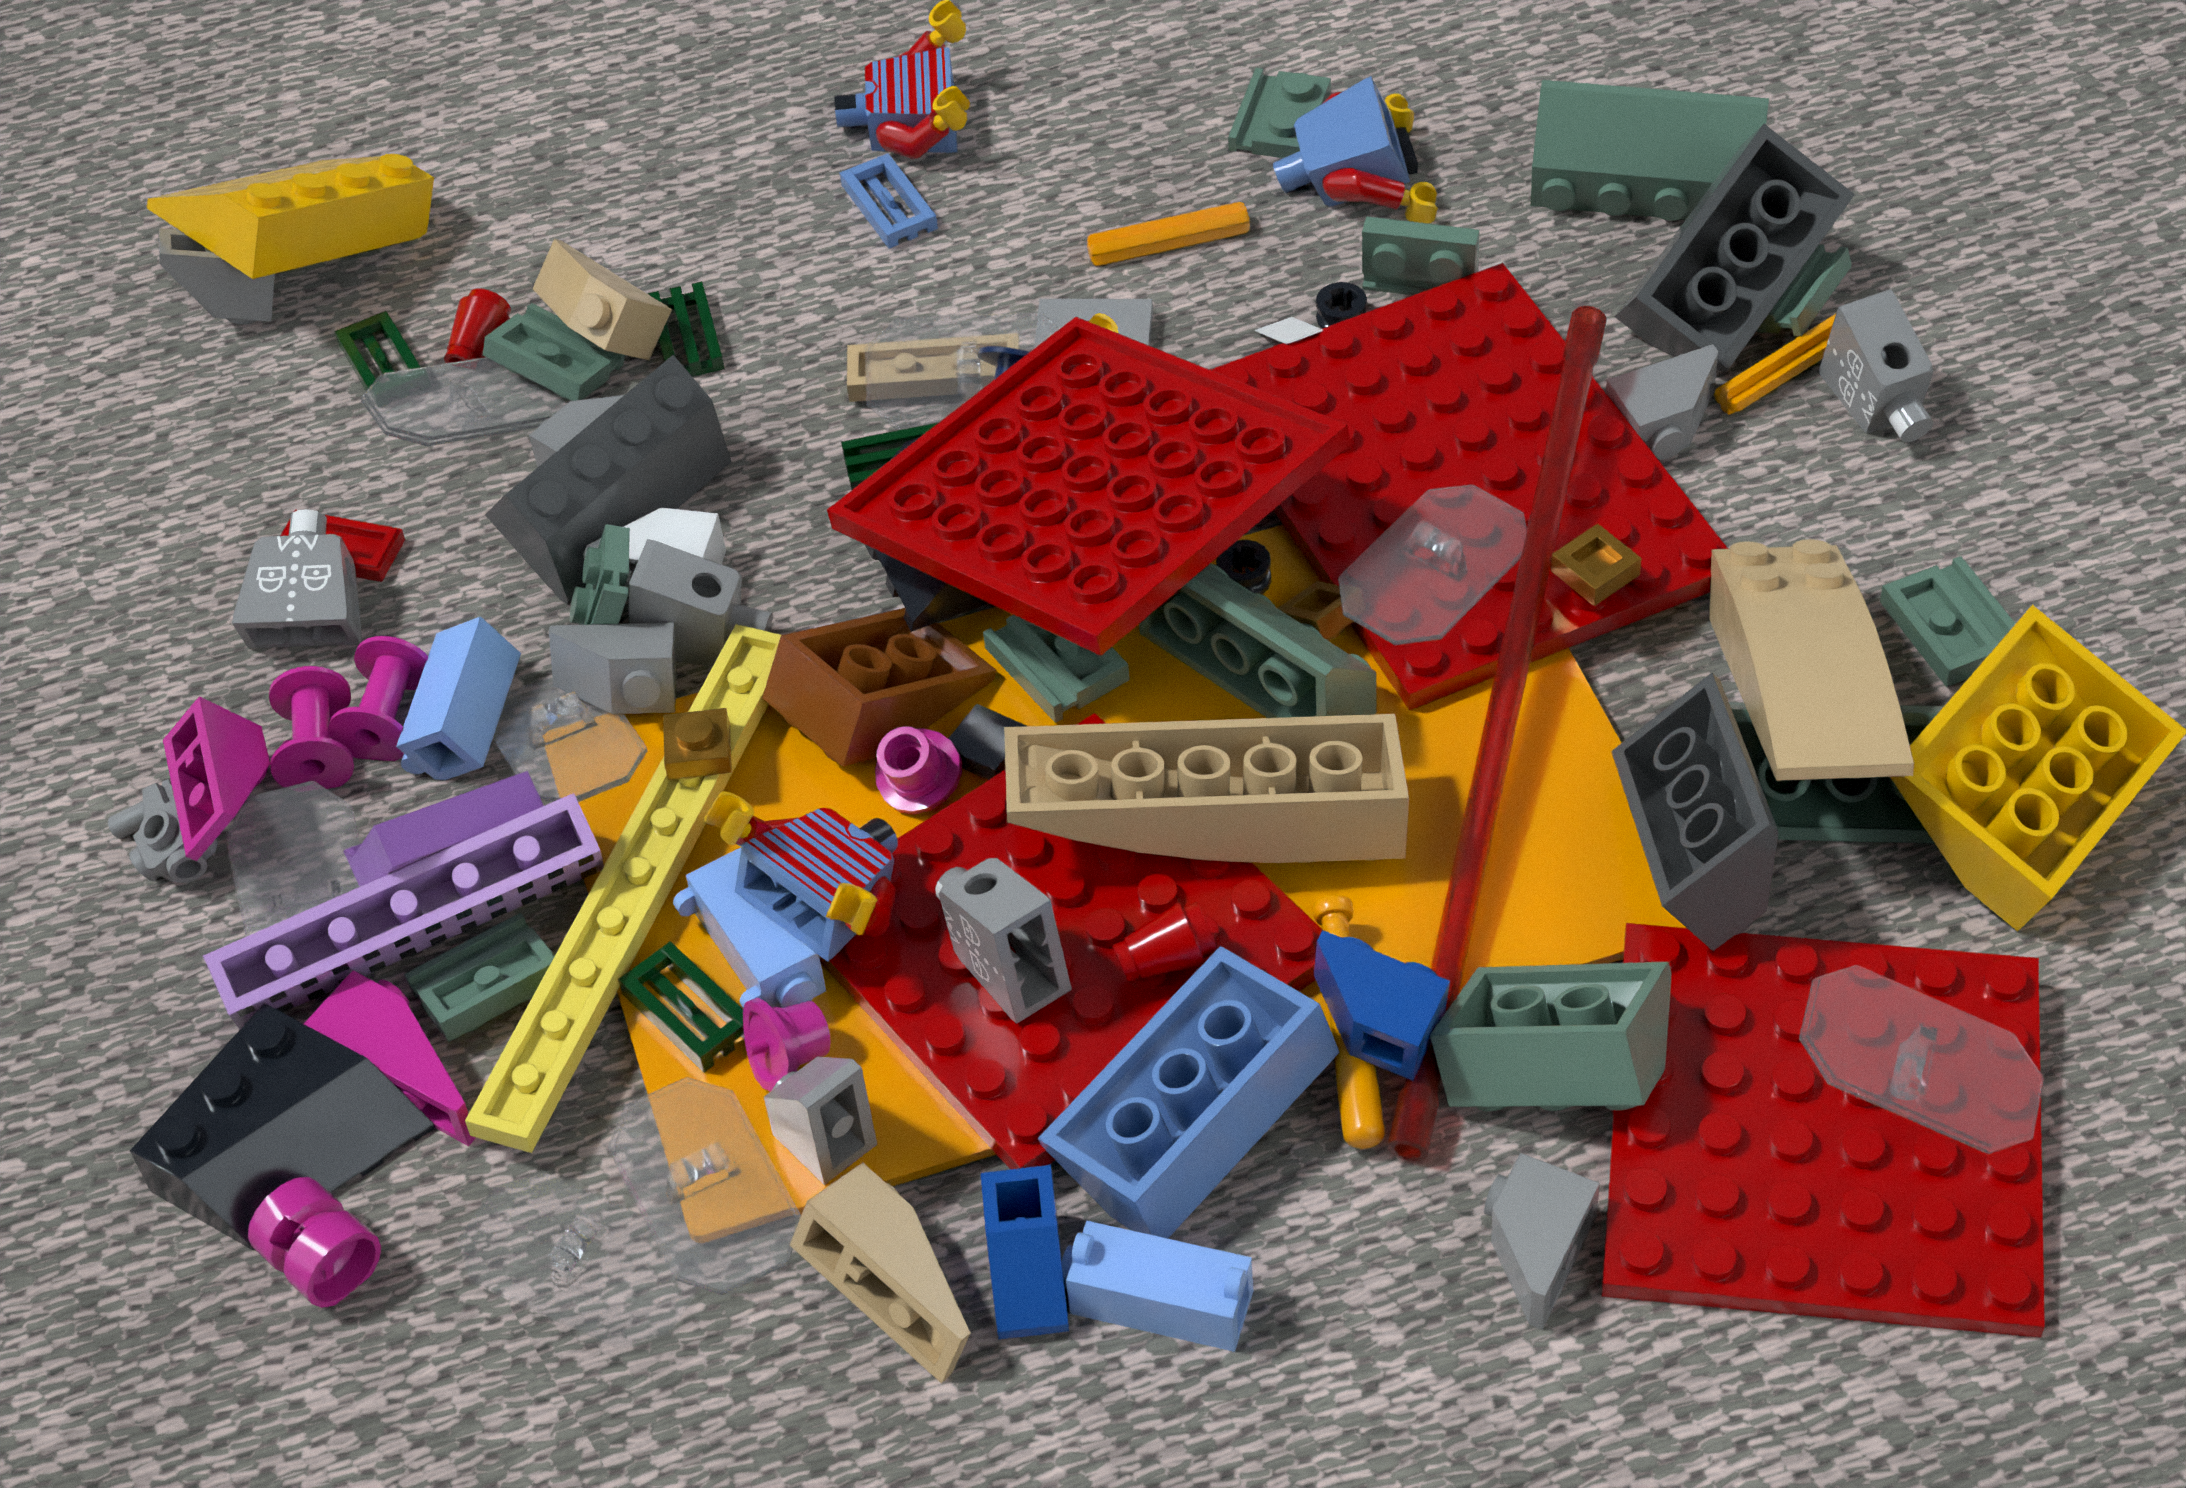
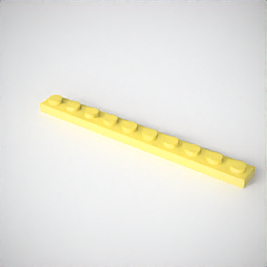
[465,624,781,1153]

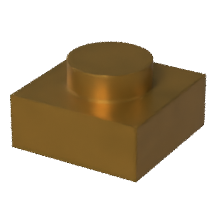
[1551,524,1641,606]
[1278,581,1366,641]
[663,708,732,780]

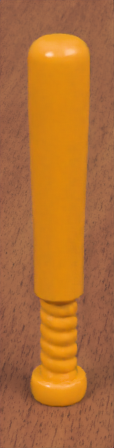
[1313,895,1385,1149]

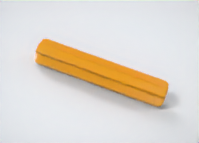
[1087,201,1250,266]
[1714,314,1836,415]

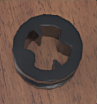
[1316,282,1367,328]
[1216,539,1272,595]

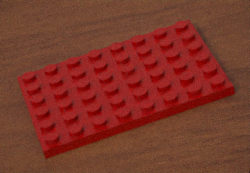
[1210,263,1728,711]

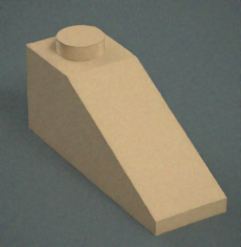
[533,239,672,360]
[790,1163,970,1383]

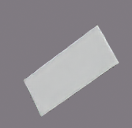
[1255,317,1323,344]

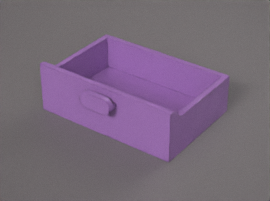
[343,771,544,887]

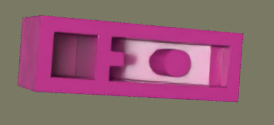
[163,696,270,861]
[304,970,476,1147]

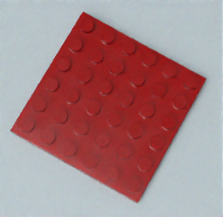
[827,317,1351,656]
[819,713,1322,1170]
[1601,923,2045,1338]

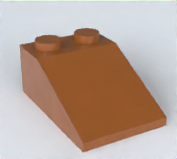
[762,608,997,766]

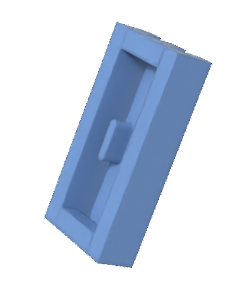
[840,153,938,249]

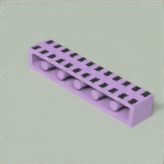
[203,793,604,1030]

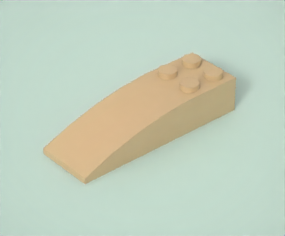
[1709,539,1914,781]
[1004,714,1409,863]

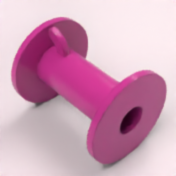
[328,636,428,761]
[269,666,354,793]

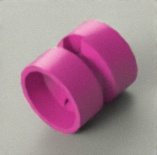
[248,1177,381,1308]

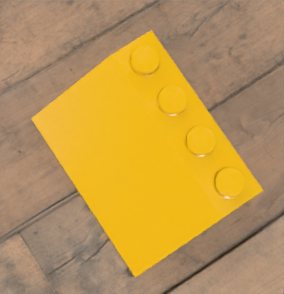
[147,154,434,279]
[1890,604,2186,932]

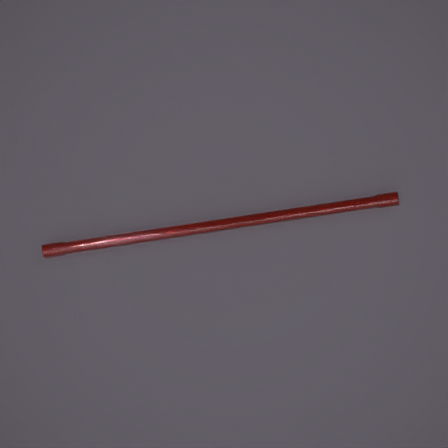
[1387,306,1607,1161]

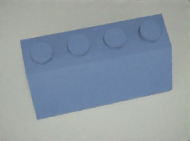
[1038,946,1340,1239]

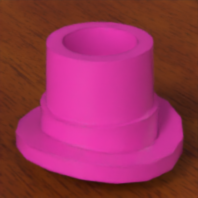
[875,727,962,815]
[743,998,831,1092]

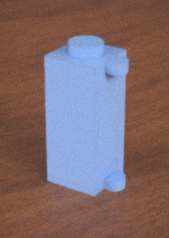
[396,616,521,780]
[673,847,826,1008]
[1062,1221,1253,1352]

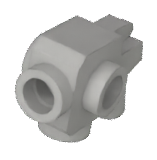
[108,779,218,883]

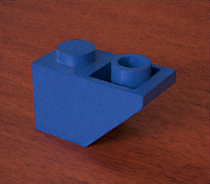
[1314,930,1450,1081]
[980,1165,1069,1340]

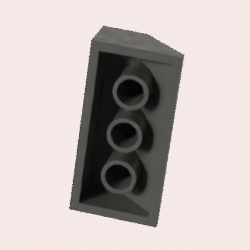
[1615,124,1855,372]
[485,355,732,604]
[1611,673,1779,951]

